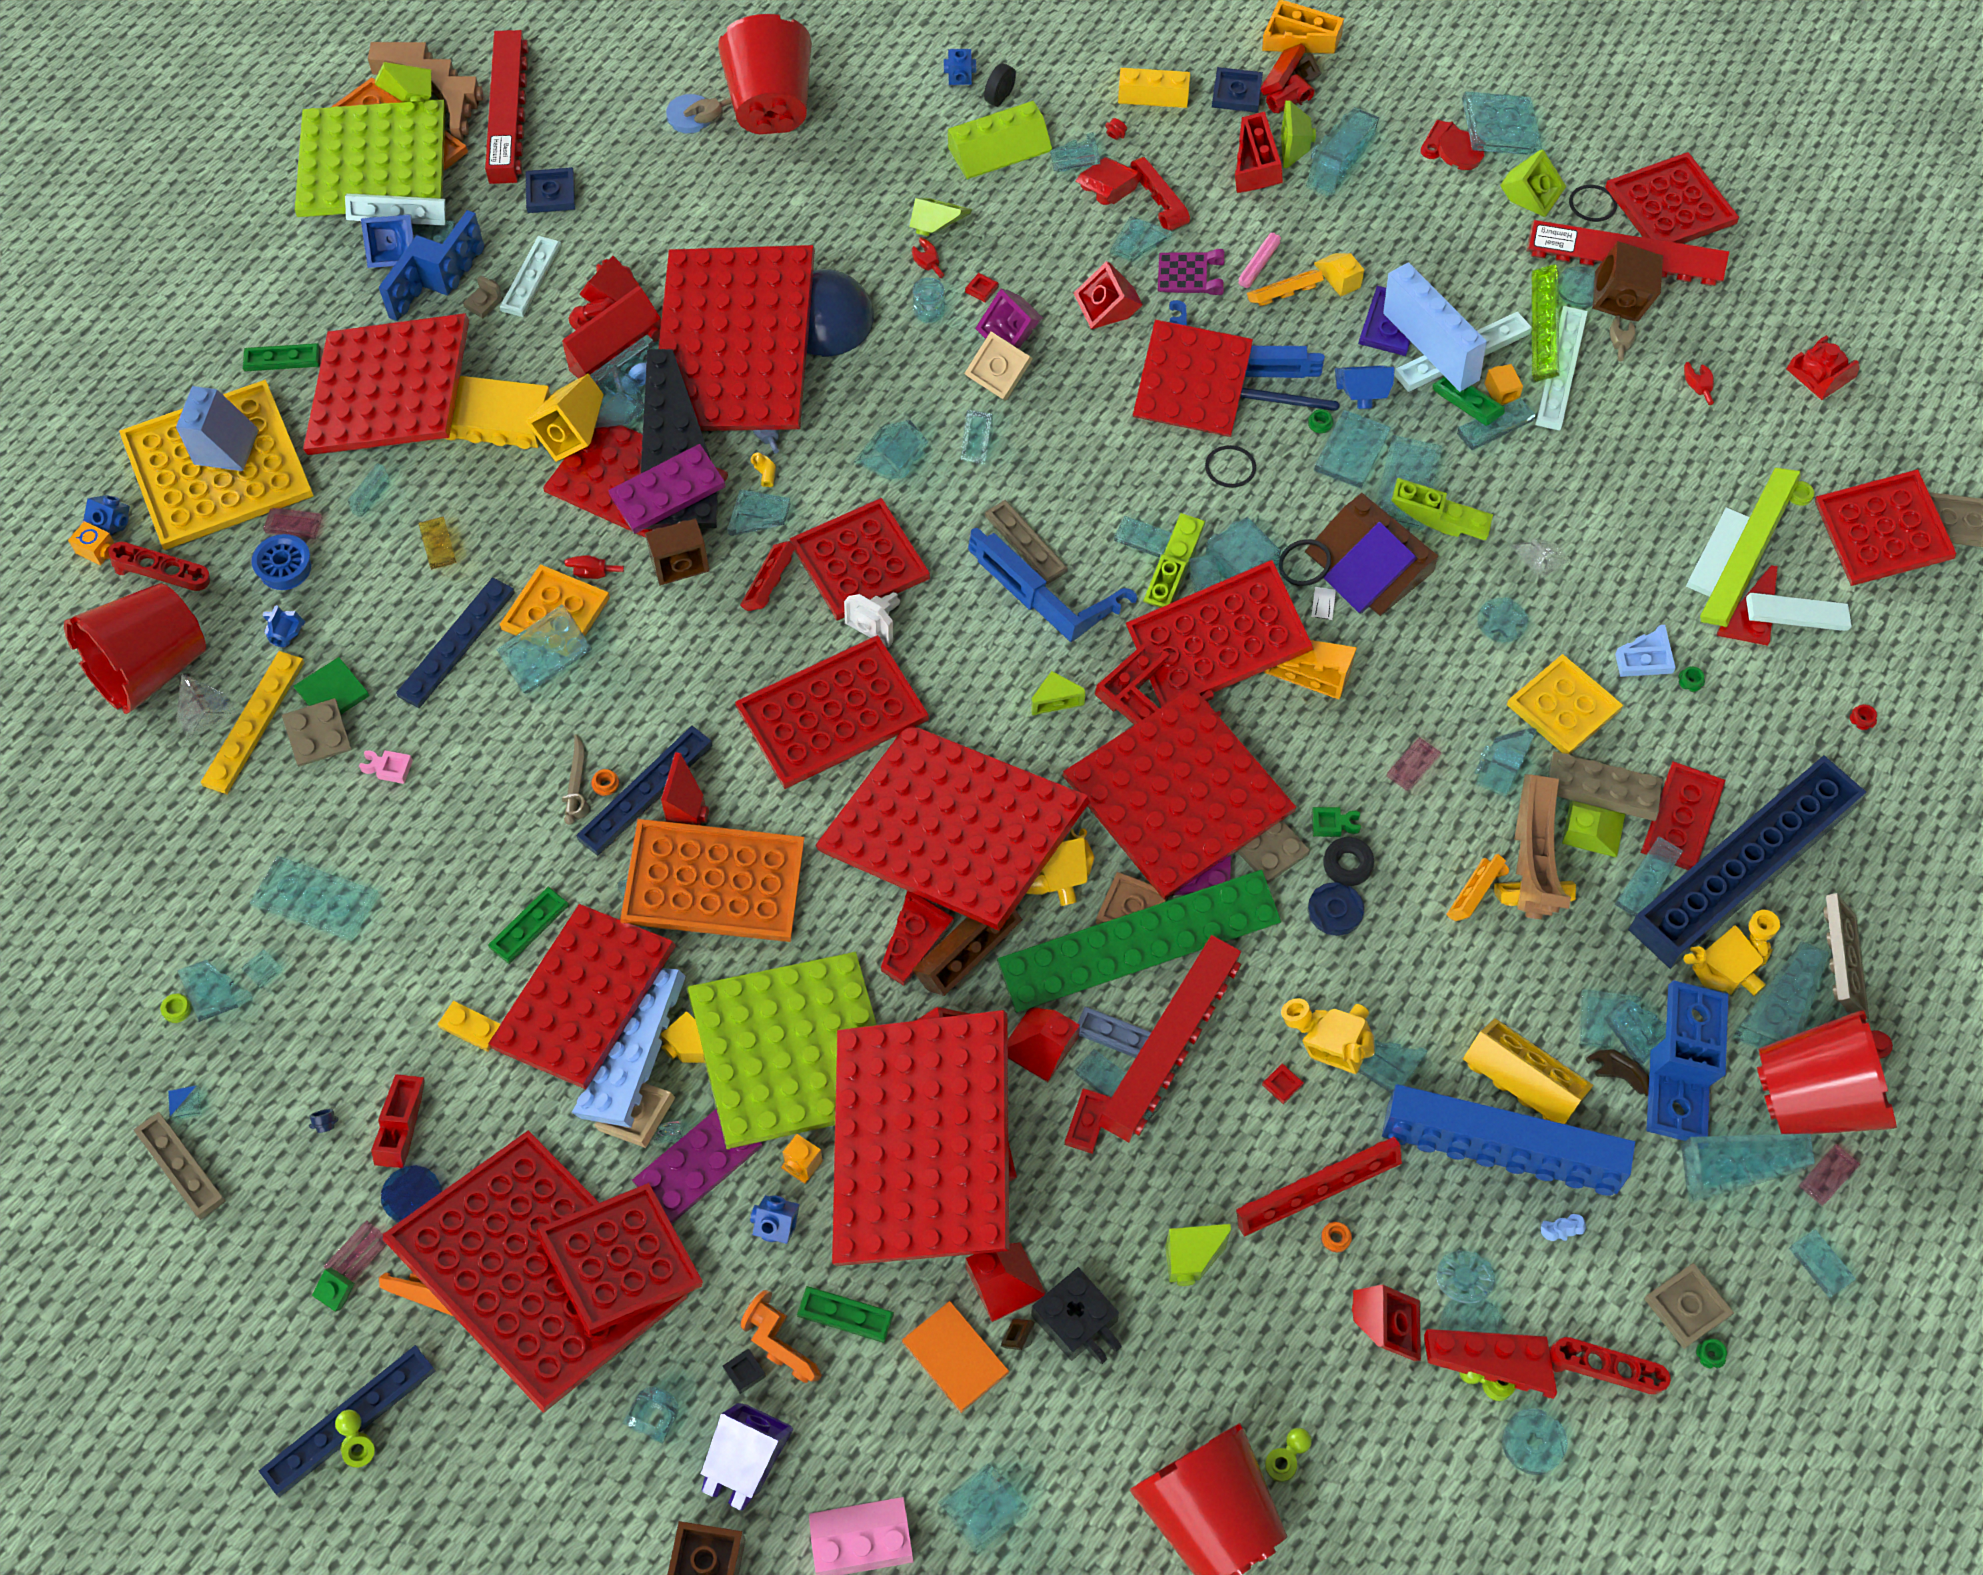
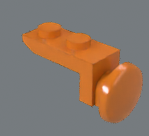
[740,1290,822,1383]

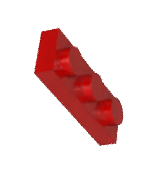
[740,541,796,611]

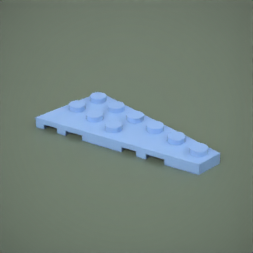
[572,968,686,1128]

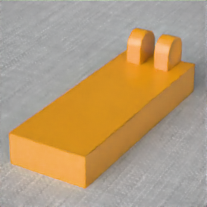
[1446,854,1509,921]

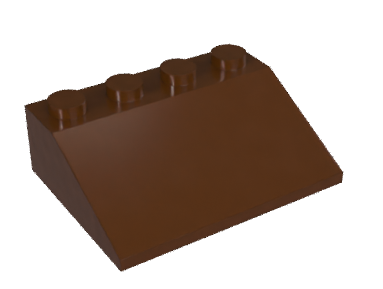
[1305,493,1438,617]

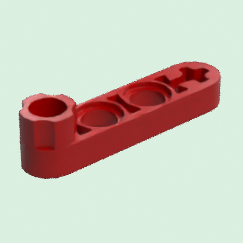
[1131,157,1190,232]
[108,542,210,591]
[1549,1337,1671,1395]

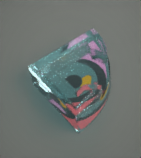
[654,1121,683,1143]

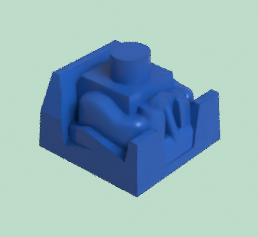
[360,214,414,268]
[1335,365,1394,409]

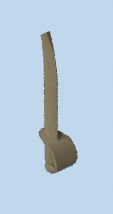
[562,734,590,825]

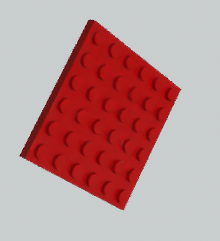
[303,313,469,455]
[1063,687,1296,900]

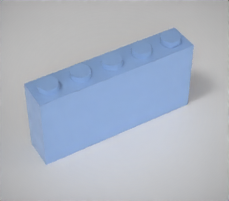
[1383,262,1487,392]

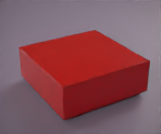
[965,273,999,303]
[1262,1063,1304,1105]

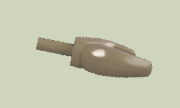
[683,97,732,123]
[1609,315,1636,361]

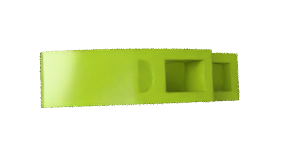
[1391,478,1493,540]
[1143,513,1205,608]

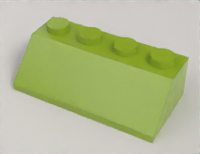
[948,101,1052,179]

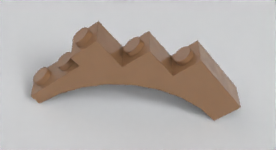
[368,42,483,143]
[1514,774,1571,920]

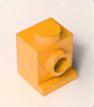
[781,1134,823,1184]

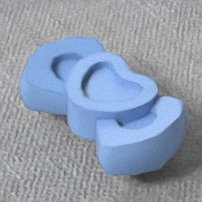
[1541,1214,1586,1241]

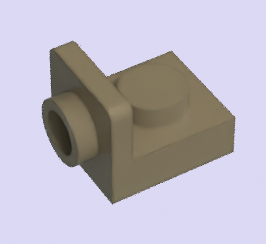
[463,275,502,319]

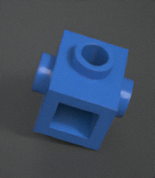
[944,49,976,85]
[83,495,130,535]
[750,1195,800,1244]

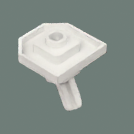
[844,592,900,648]

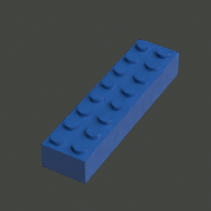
[1381,1084,1635,1196]

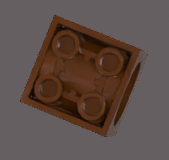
[1592,241,1663,321]

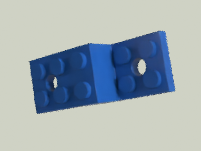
[379,210,484,321]
[1647,980,1728,1145]

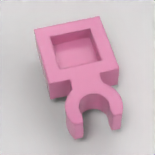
[359,750,413,784]

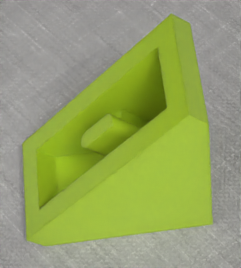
[1031,671,1085,715]

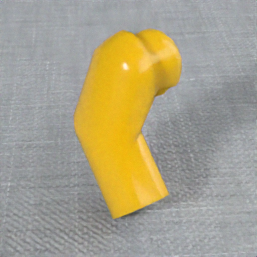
[751,452,776,487]

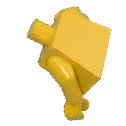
[1027,828,1095,906]
[1684,910,1780,997]
[1281,998,1375,1074]

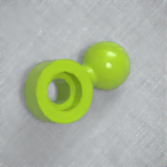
[1459,1372,1516,1401]
[335,1410,375,1468]
[1265,1428,1312,1482]

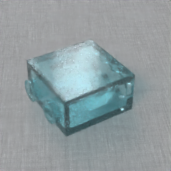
[1205,517,1281,579]

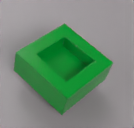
[312,1267,355,1312]

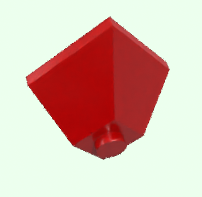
[1073,261,1143,329]
[661,752,709,826]
[1008,1007,1080,1082]
[965,1242,1046,1322]
[1352,1285,1421,1361]

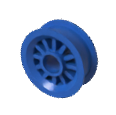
[251,534,311,590]

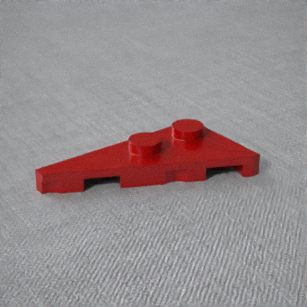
[1717,565,1778,646]

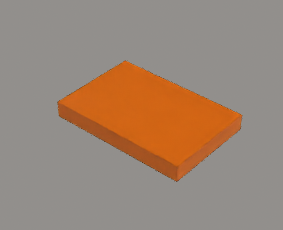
[902,1301,1009,1413]

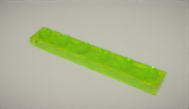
[1532,264,1559,382]

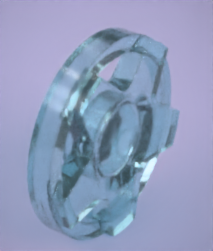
[1477,597,1528,642]

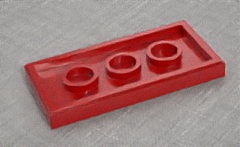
[1640,761,1726,870]

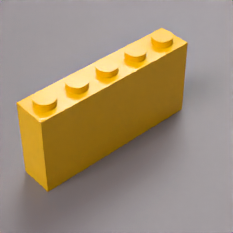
[445,376,551,449]

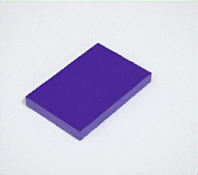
[1358,286,1411,356]
[1324,521,1417,614]

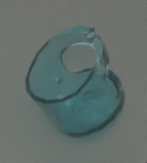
[622,1386,679,1444]

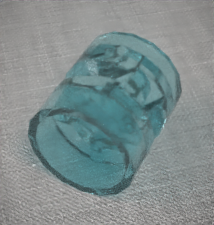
[912,277,945,323]

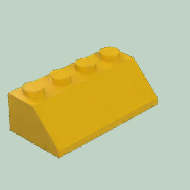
[1463,1018,1594,1124]

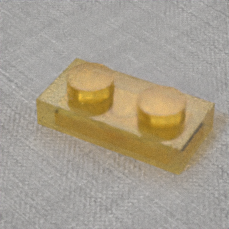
[418,516,457,570]

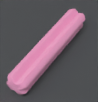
[1238,233,1281,288]

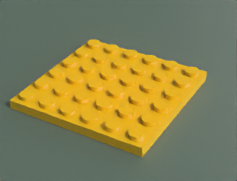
[119,379,314,550]

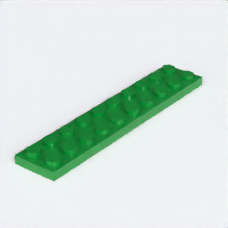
[997,869,1281,1013]

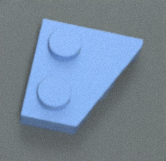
[1615,625,1675,677]

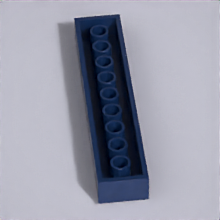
[1628,755,1867,969]

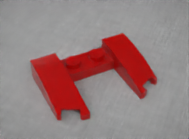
[1095,644,1221,725]

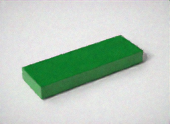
[242,343,320,372]
[1433,376,1505,426]
[488,886,569,964]
[797,1286,894,1343]

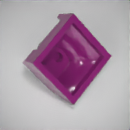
[975,289,1043,349]

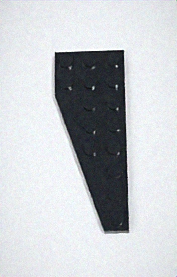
[641,349,719,529]

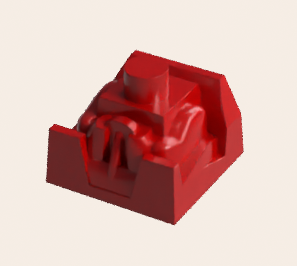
[1786,335,1859,400]

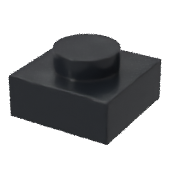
[722,1348,766,1394]

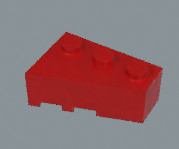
[1235,111,1283,193]

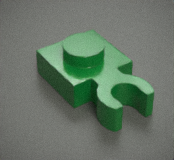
[1311,807,1361,837]

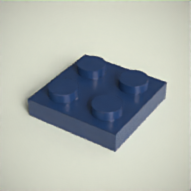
[1212,67,1263,113]
[525,167,575,213]

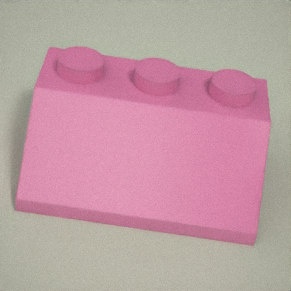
[809,1497,913,1575]

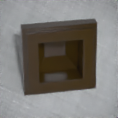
[1294,53,1322,83]
[1001,1319,1035,1350]

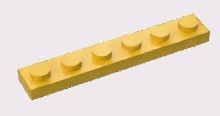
[201,651,305,794]

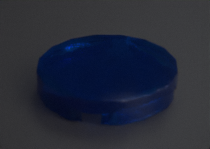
[381,1165,442,1223]

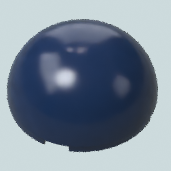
[807,269,874,357]

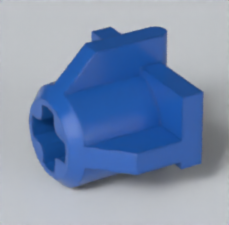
[263,605,306,647]

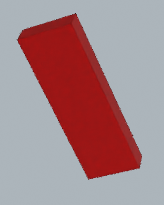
[1260,43,1306,95]

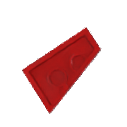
[881,890,954,986]

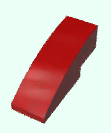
[371,1074,425,1168]

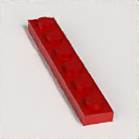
[1236,1137,1402,1237]

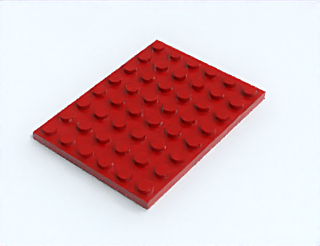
[659,245,815,431]
[815,725,1090,931]
[832,1010,1009,1266]
[383,1130,688,1413]

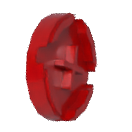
[1438,129,1485,170]

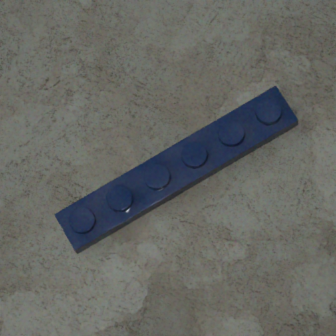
[396,577,515,708]
[576,726,713,856]
[258,1345,436,1498]

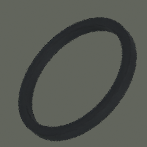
[1569,185,1617,222]
[1205,445,1256,488]
[1279,539,1331,586]

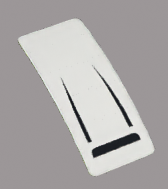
[1311,587,1336,620]

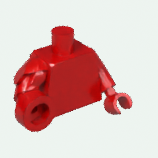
[568,256,639,330]

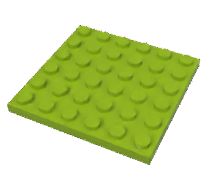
[295,100,446,217]
[688,952,877,1149]

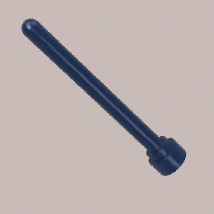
[1240,388,1340,411]

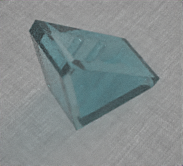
[960,409,993,464]

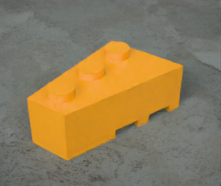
[1262,0,1344,54]
[1264,640,1357,700]

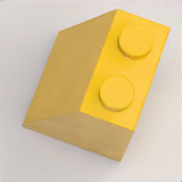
[525,374,604,462]

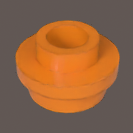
[591,769,619,796]
[1321,1222,1352,1252]

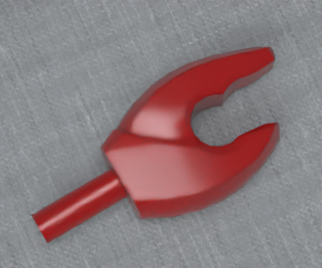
[911,237,944,278]
[1684,362,1714,405]
[565,555,624,579]

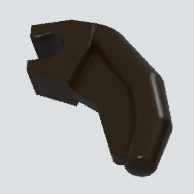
[1585,1049,1649,1096]

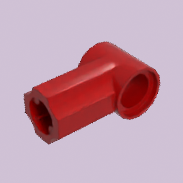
[1266,74,1315,114]

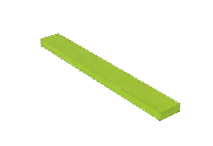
[1700,467,1801,627]

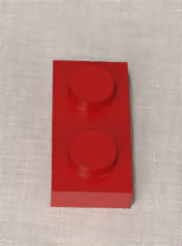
[1064,1088,1111,1154]

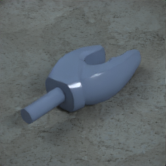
[752,430,779,454]

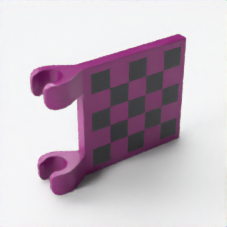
[1158,249,1225,295]

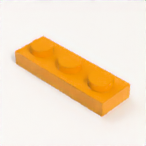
[1247,270,1324,306]

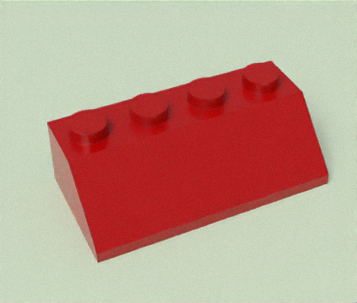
[562,286,661,383]

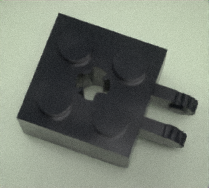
[1031,1267,1122,1364]

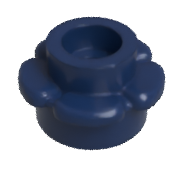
[309,1109,339,1133]

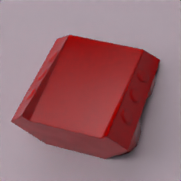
[1075,157,1142,205]

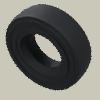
[984,63,1016,107]
[1323,837,1374,886]

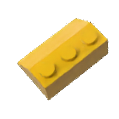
[1118,68,1190,108]

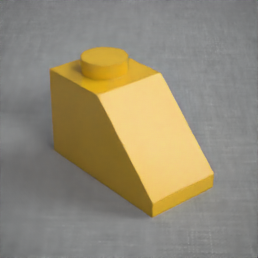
[1314,253,1364,297]
[661,1011,705,1063]

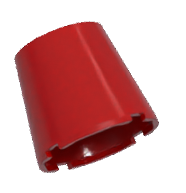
[718,14,812,135]
[64,583,206,714]
[1757,1010,1897,1136]
[1129,1423,1288,1575]

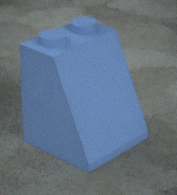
[176,386,259,471]

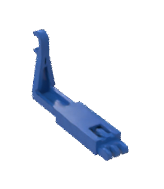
[1169,300,1325,378]
[968,528,1137,642]

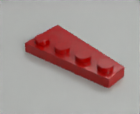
[1424,1329,1557,1399]

